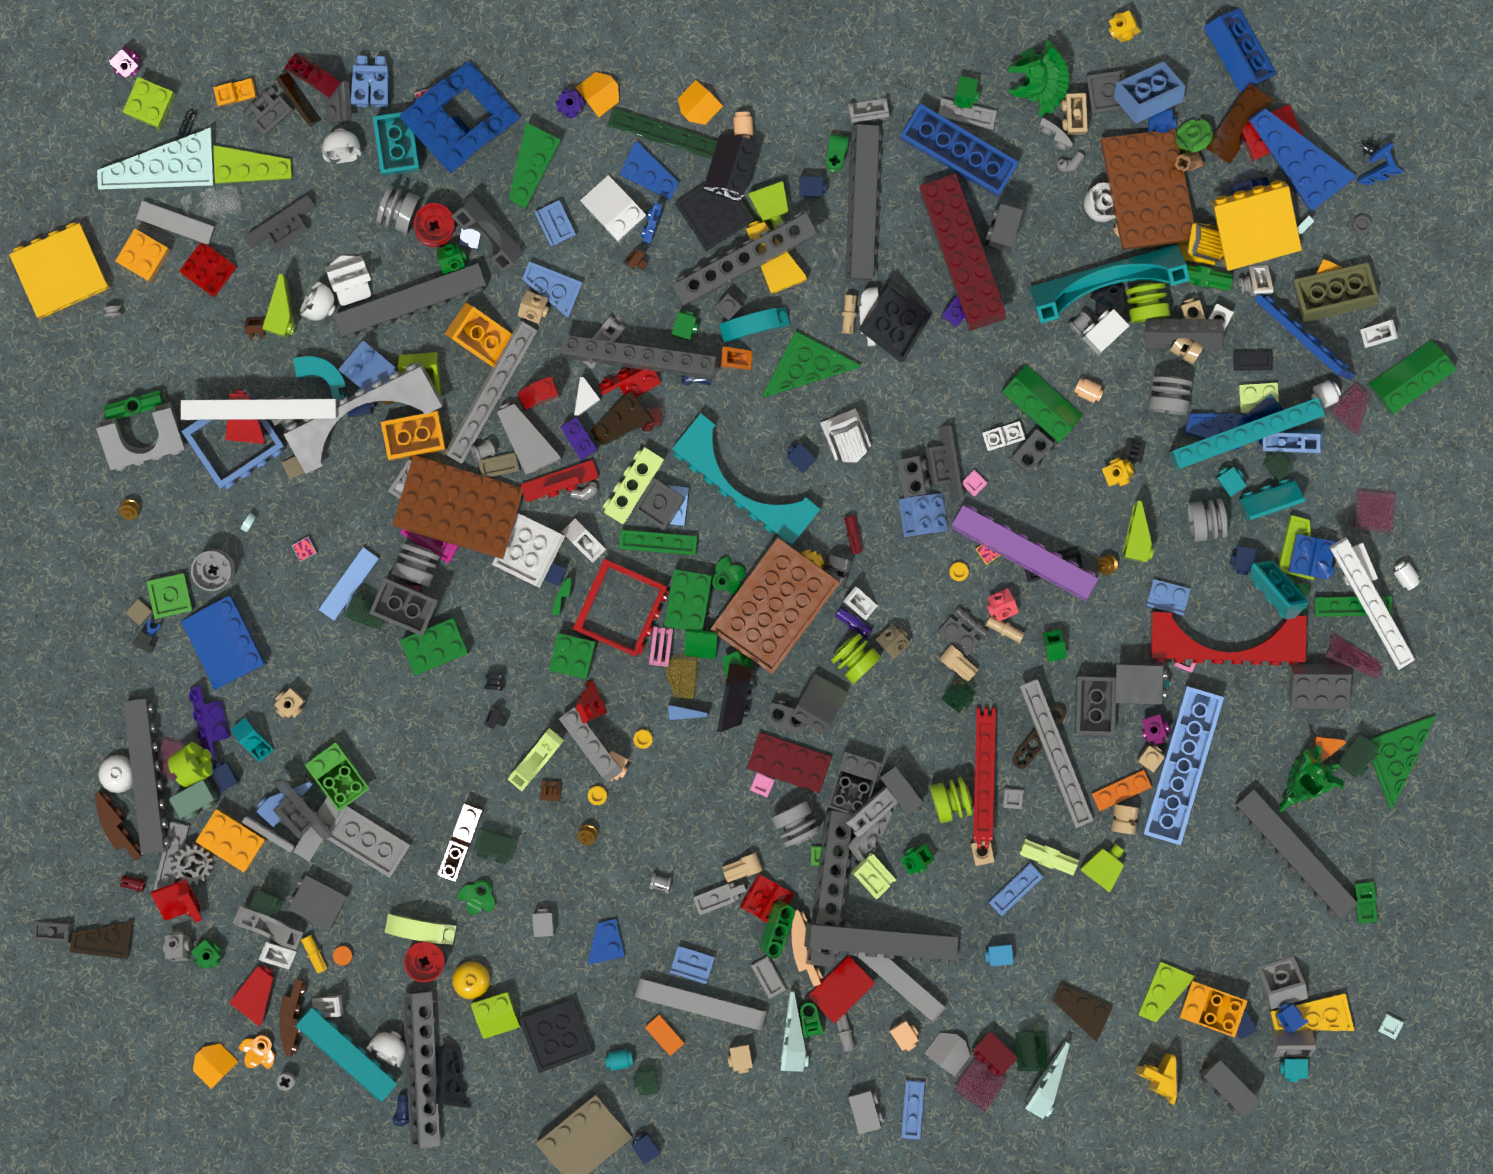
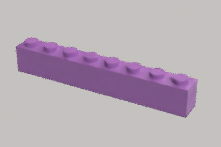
[952,505,1098,602]

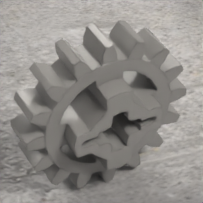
[170,843,213,885]

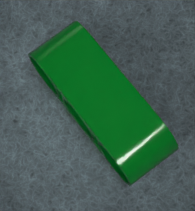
[760,901,795,958]

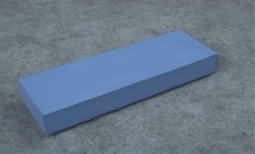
[989,863,1043,916]
[901,1080,925,1139]

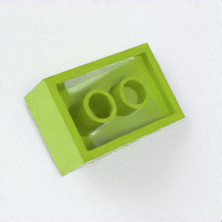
[262,274,296,339]
[1121,501,1154,563]

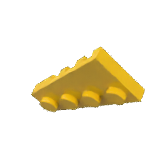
[1270,993,1354,1031]

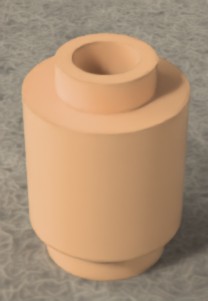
[733,112,753,139]
[1074,378,1104,403]

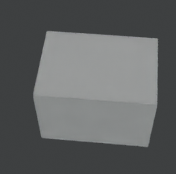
[1273,1030,1316,1057]

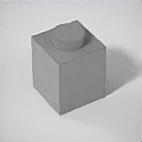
[533,908,554,937]

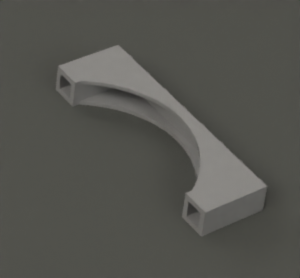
[284,362,443,474]

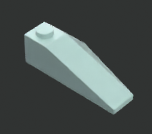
[780,990,809,1071]
[1023,1041,1070,1119]

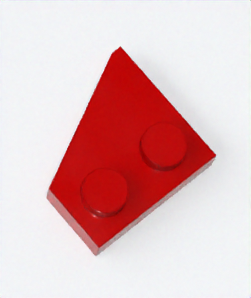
[575,679,607,724]

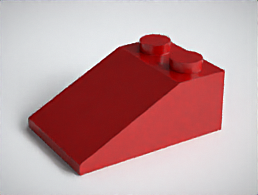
[1240,105,1304,162]

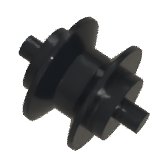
[1360,139,1380,157]

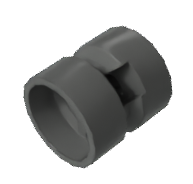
[825,555,853,588]

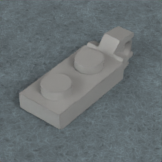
[693,883,747,916]

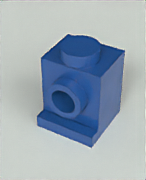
[1147,110,1176,133]
[1275,1002,1309,1034]

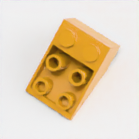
[1180,980,1247,1037]

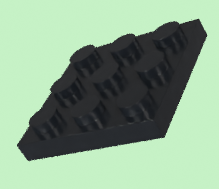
[675,184,754,252]
[859,282,932,362]
[519,999,593,1073]

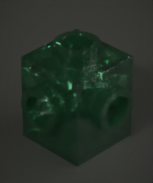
[941,678,975,712]

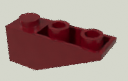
[284,53,340,98]

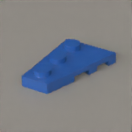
[619,141,679,200]
[1184,413,1251,450]

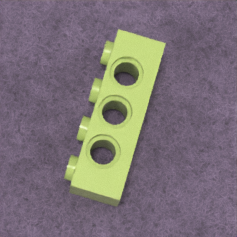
[603,447,664,525]

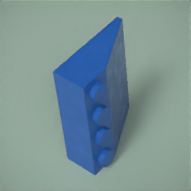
[181,596,267,690]

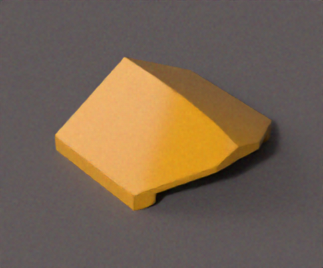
[575,72,619,117]
[678,80,723,125]
[193,1043,239,1089]

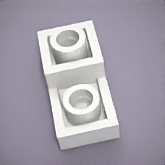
[982,421,1026,451]

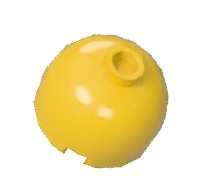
[452,961,490,1000]

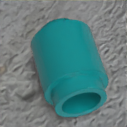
[605,1049,633,1071]

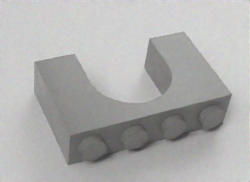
[96,402,185,471]

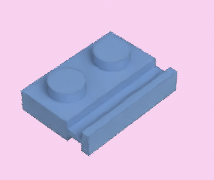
[535,200,576,247]
[1146,579,1190,616]
[670,945,715,984]

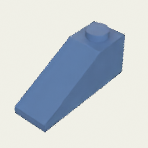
[1263,429,1324,453]
[256,781,314,827]

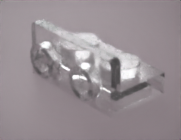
[200,186,242,217]

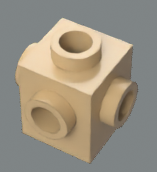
[518,291,549,324]
[275,688,306,718]

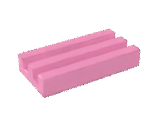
[649,627,673,667]

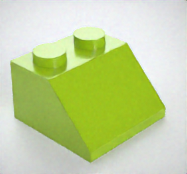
[398,352,441,397]
[471,991,520,1039]

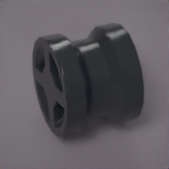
[484,674,505,691]

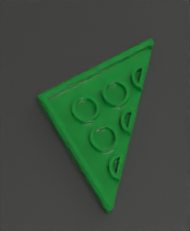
[762,331,861,398]
[1364,715,1435,810]

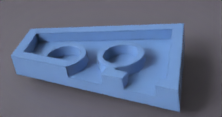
[522,261,583,319]

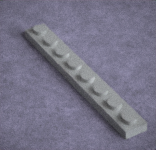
[444,321,537,464]
[1019,679,1094,828]

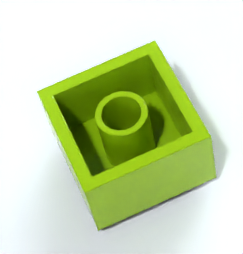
[123,77,176,130]

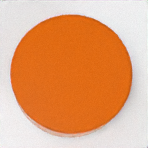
[333,946,353,965]

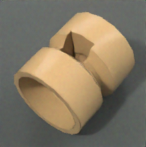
[1169,338,1203,365]
[1111,804,1139,835]

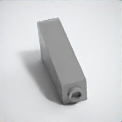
[497,403,561,475]

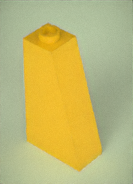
[746,221,807,294]

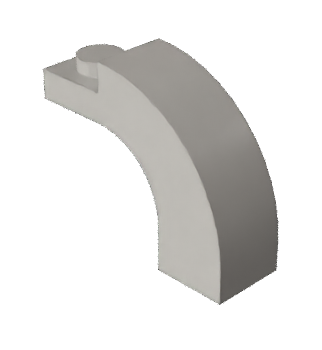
[233,906,303,950]

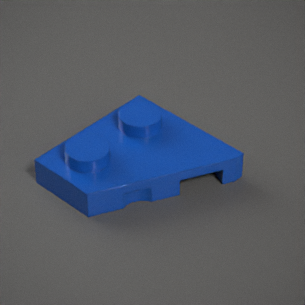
[641,203,663,245]
[588,919,625,965]

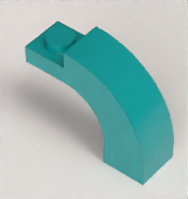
[719,307,790,343]
[293,356,347,404]

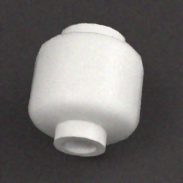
[1311,380,1341,408]

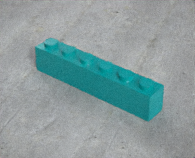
[294,1007,397,1102]

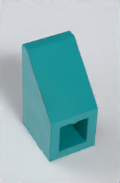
[231,718,274,762]

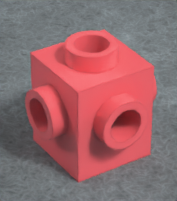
[987,588,1019,622]

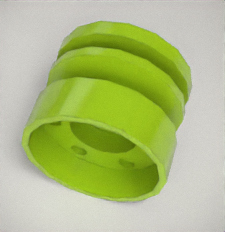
[1125,282,1171,323]
[830,633,881,684]
[930,777,972,824]

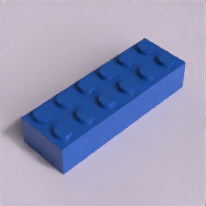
[900,103,1019,198]

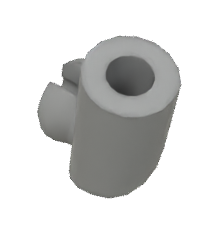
[1057,151,1085,172]
[570,482,598,500]

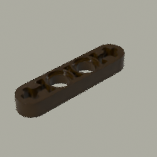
[1012,706,1065,769]

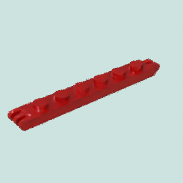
[973,707,996,849]

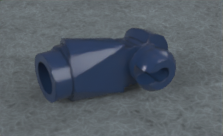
[681,375,712,386]
[393,1095,409,1127]

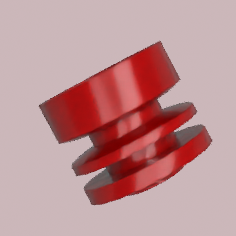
[414,203,454,248]
[404,941,445,982]

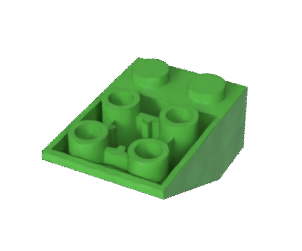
[305,741,370,812]

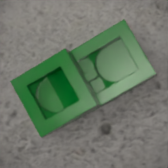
[552,578,572,616]
[1354,882,1378,924]

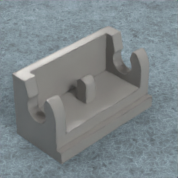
[848,98,889,125]

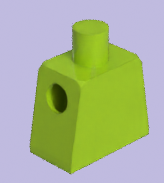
[748,181,788,230]
[1079,844,1124,892]

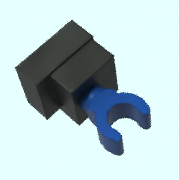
[132,619,161,654]

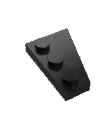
[435,1046,470,1108]

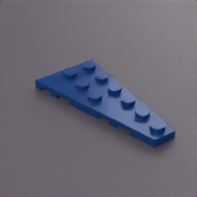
[1248,108,1357,211]
[1254,294,1356,381]

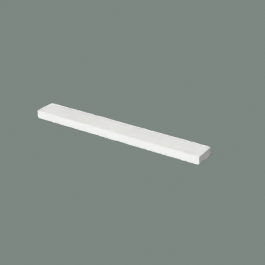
[181,399,336,420]
[1329,537,1415,670]

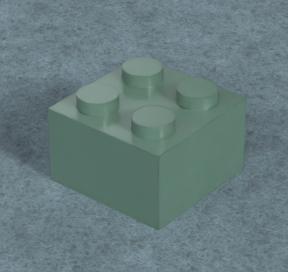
[169,779,219,820]

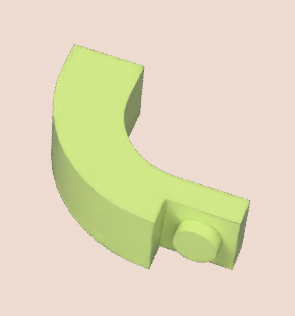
[507,728,564,791]
[385,914,456,945]

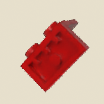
[179,242,237,298]
[151,879,202,923]

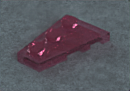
[1325,634,1383,679]

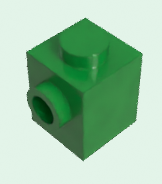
[953,76,980,109]
[671,310,699,341]
[1042,629,1067,662]

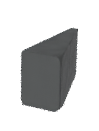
[33,921,75,943]

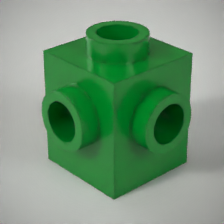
[435,242,467,275]
[721,651,753,677]
[900,844,935,875]
[191,938,223,969]

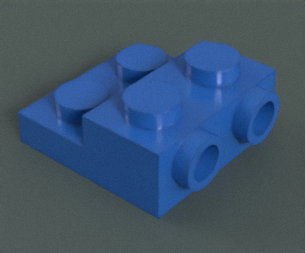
[1288,534,1336,580]

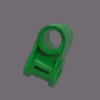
[826,133,849,172]
[800,1000,823,1039]

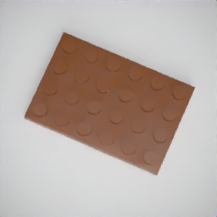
[1100,129,1194,250]
[392,455,523,559]
[710,537,840,674]

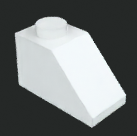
[562,519,606,563]

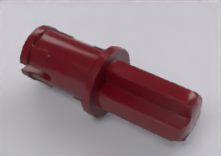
[844,515,863,554]

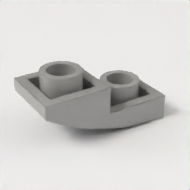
[1038,118,1072,151]

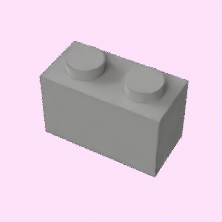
[848,1089,883,1134]

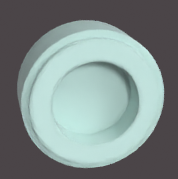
[240,513,256,532]

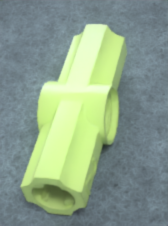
[1019,839,1079,875]

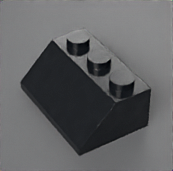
[703,135,760,201]
[717,663,755,732]

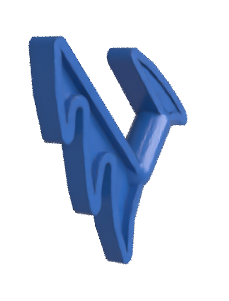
[1357,142,1404,185]

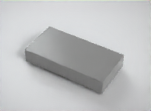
[751,956,786,999]

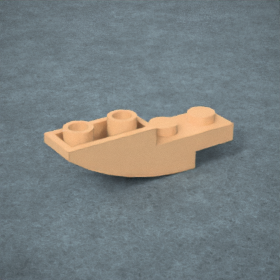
[791,909,823,987]

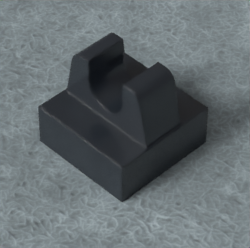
[1123,440,1146,463]
[484,707,507,729]

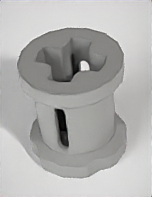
[1068,311,1093,336]
[471,439,495,462]
[649,873,672,894]
[276,1072,296,1091]

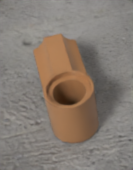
[1175,152,1205,172]

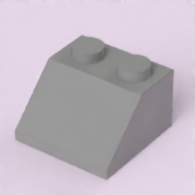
[1257,956,1308,1009]

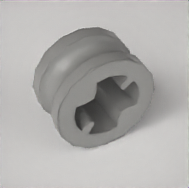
[1238,276,1252,294]
[104,306,122,318]

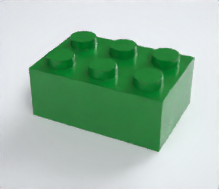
[664,569,712,631]
[400,618,469,676]

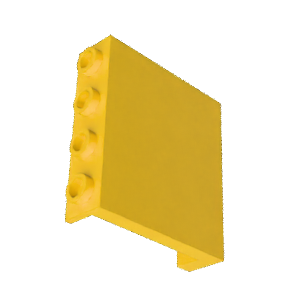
[1210,180,1302,271]
[9,222,110,319]

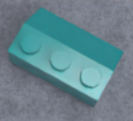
[1239,479,1306,521]
[1250,560,1309,619]

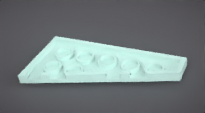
[97,128,214,190]

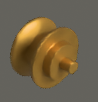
[119,499,140,520]
[1097,554,1118,575]
[577,824,598,845]

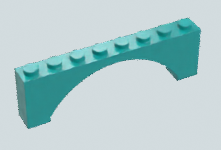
[1029,244,1190,323]
[1168,398,1325,471]
[672,413,821,546]

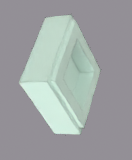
[1297,216,1314,236]
[1377,1014,1404,1039]

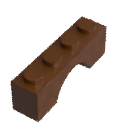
[1206,84,1273,164]

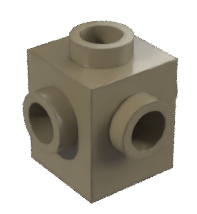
[875,624,911,659]

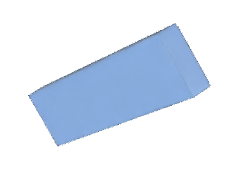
[319,547,379,621]

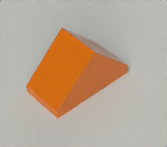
[721,347,752,370]
[1313,737,1346,762]

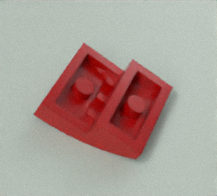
[739,873,794,922]

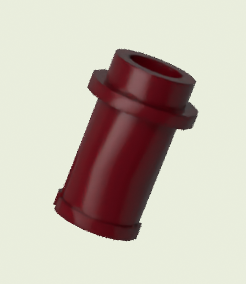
[120,875,146,893]

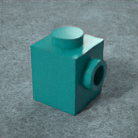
[1216,467,1246,498]
[1279,1057,1308,1082]

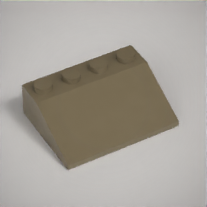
[536,1093,633,1174]

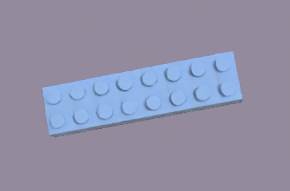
[1141,686,1224,845]

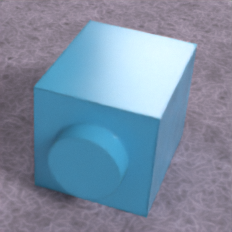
[985,944,1013,966]

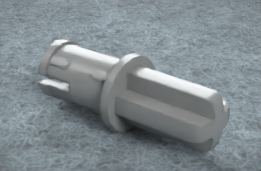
[837,1014,855,1052]

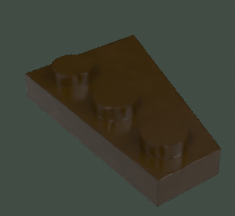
[591,392,655,445]
[69,921,133,960]
[1052,983,1113,1042]

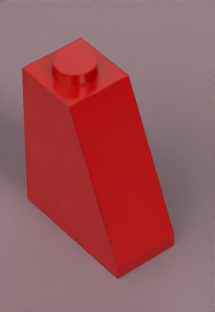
[517,376,560,411]
[225,391,266,444]
[229,965,275,1026]

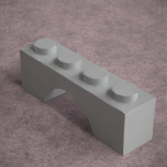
[559,707,623,783]

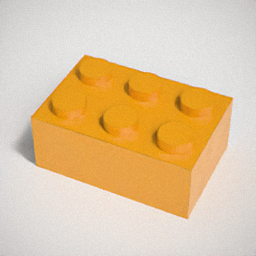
[381,411,446,461]
[195,808,267,872]

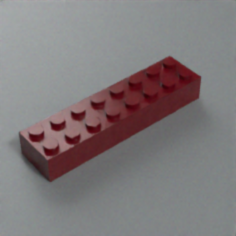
[920,174,1006,331]

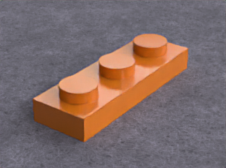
[1091,770,1152,811]

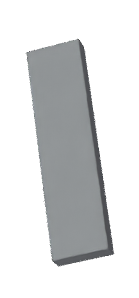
[136,200,215,244]
[293,797,341,862]
[153,821,190,891]

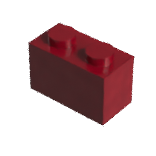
[971,1031,1018,1077]

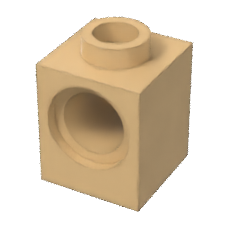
[1179,298,1206,319]
[970,841,994,866]

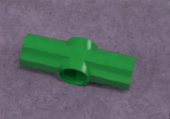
[1186,265,1233,291]
[103,391,164,420]

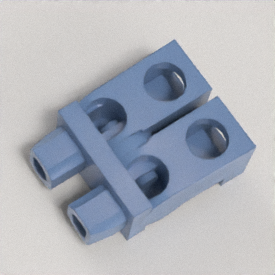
[351,56,389,108]

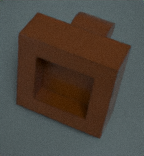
[623,248,648,270]
[244,317,265,339]
[540,781,561,801]

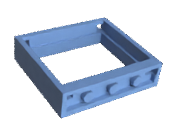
[182,389,286,490]

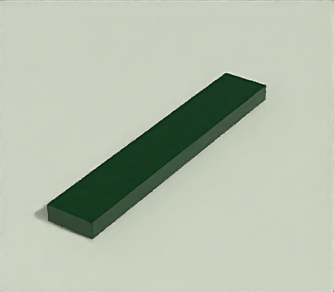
[608,107,717,159]

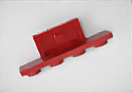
[597,368,661,397]
[521,460,598,502]

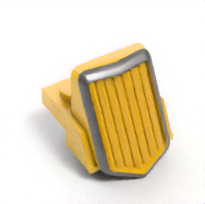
[1177,223,1223,265]
[1134,1054,1178,1105]

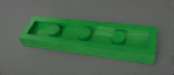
[619,530,697,556]
[1314,596,1392,617]

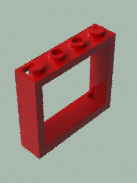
[573,559,669,657]

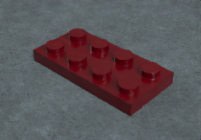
[747,732,832,793]

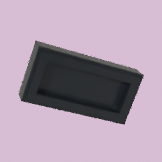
[1233,351,1272,371]

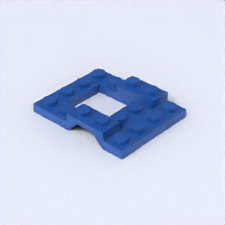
[399,61,520,174]

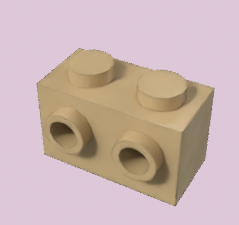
[1062,93,1087,135]

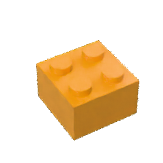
[115,229,171,283]

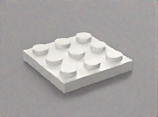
[492,513,565,588]

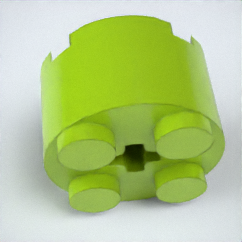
[168,742,213,788]

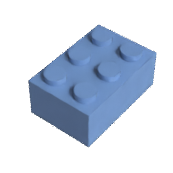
[1114,61,1186,123]

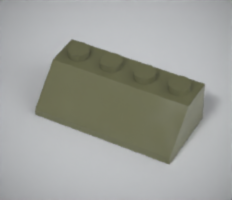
[1293,263,1379,323]

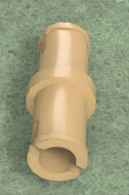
[841,295,857,334]
[986,616,1025,644]

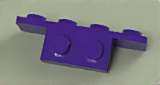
[189,686,229,762]

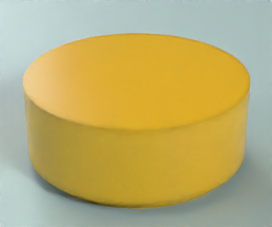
[949,562,969,581]
[633,729,653,749]
[588,786,607,805]

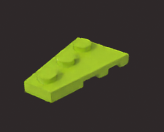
[1278,515,1314,580]
[1138,962,1196,1022]

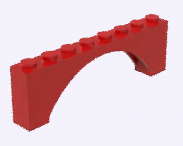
[1150,612,1307,666]

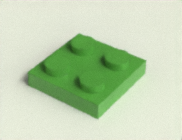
[146,573,193,619]

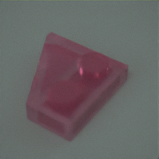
[1329,383,1370,436]

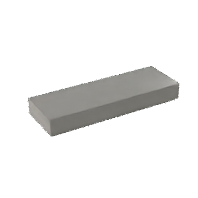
[938,98,997,130]
[241,816,296,853]

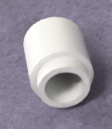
[1393,561,1420,590]

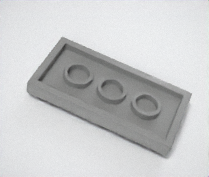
[326,806,411,878]

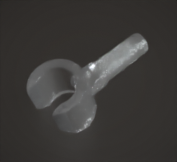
[181,194,193,217]

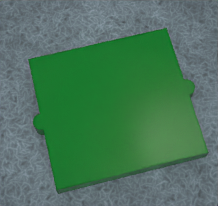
[685,629,717,659]

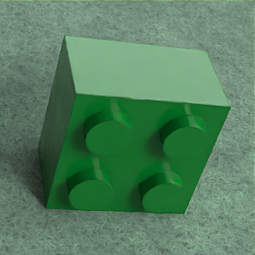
[549,633,596,679]

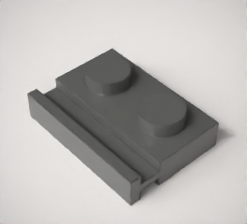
[325,81,352,124]

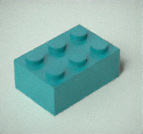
[373,112,421,176]

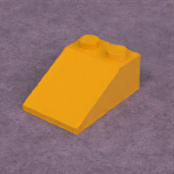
[444,302,512,367]

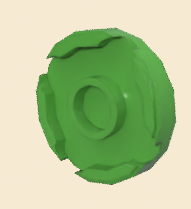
[1175,119,1213,153]

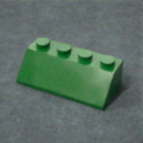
[1369,340,1457,415]
[1001,364,1083,444]

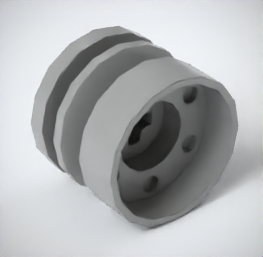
[376,185,421,234]
[1148,375,1192,415]
[1188,498,1228,542]
[391,543,440,587]
[191,549,236,591]
[771,800,821,847]

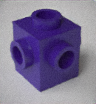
[556,89,584,118]

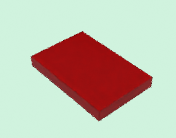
[808,956,876,1024]

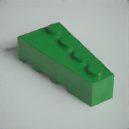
[508,122,561,210]

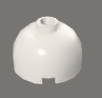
[322,128,361,164]
[1084,182,1115,222]
[300,281,335,321]
[98,755,133,793]
[367,1031,406,1067]

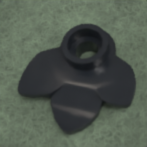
[1090,284,1126,315]

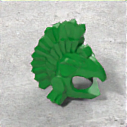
[1007,41,1070,117]
[1279,745,1344,812]

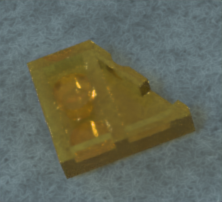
[661,658,698,699]

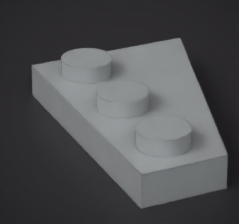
[849,810,893,863]

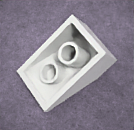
[580,175,647,243]

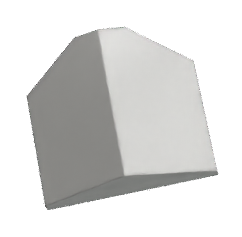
[924,1033,970,1076]

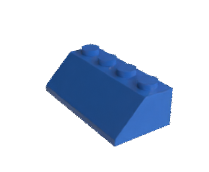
[1204,8,1277,93]

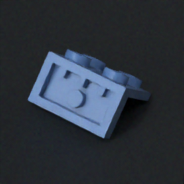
[338,341,397,389]
[899,493,948,537]

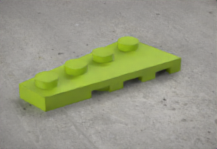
[213,145,292,184]

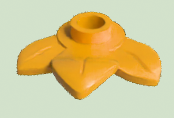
[239,1035,275,1069]

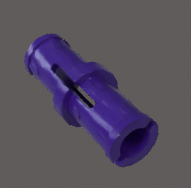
[835,607,873,639]

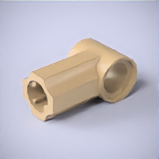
[939,645,978,682]
[722,852,763,882]

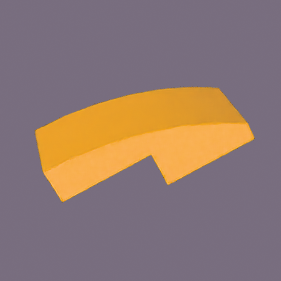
[213,78,258,106]

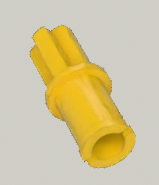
[301,935,327,973]

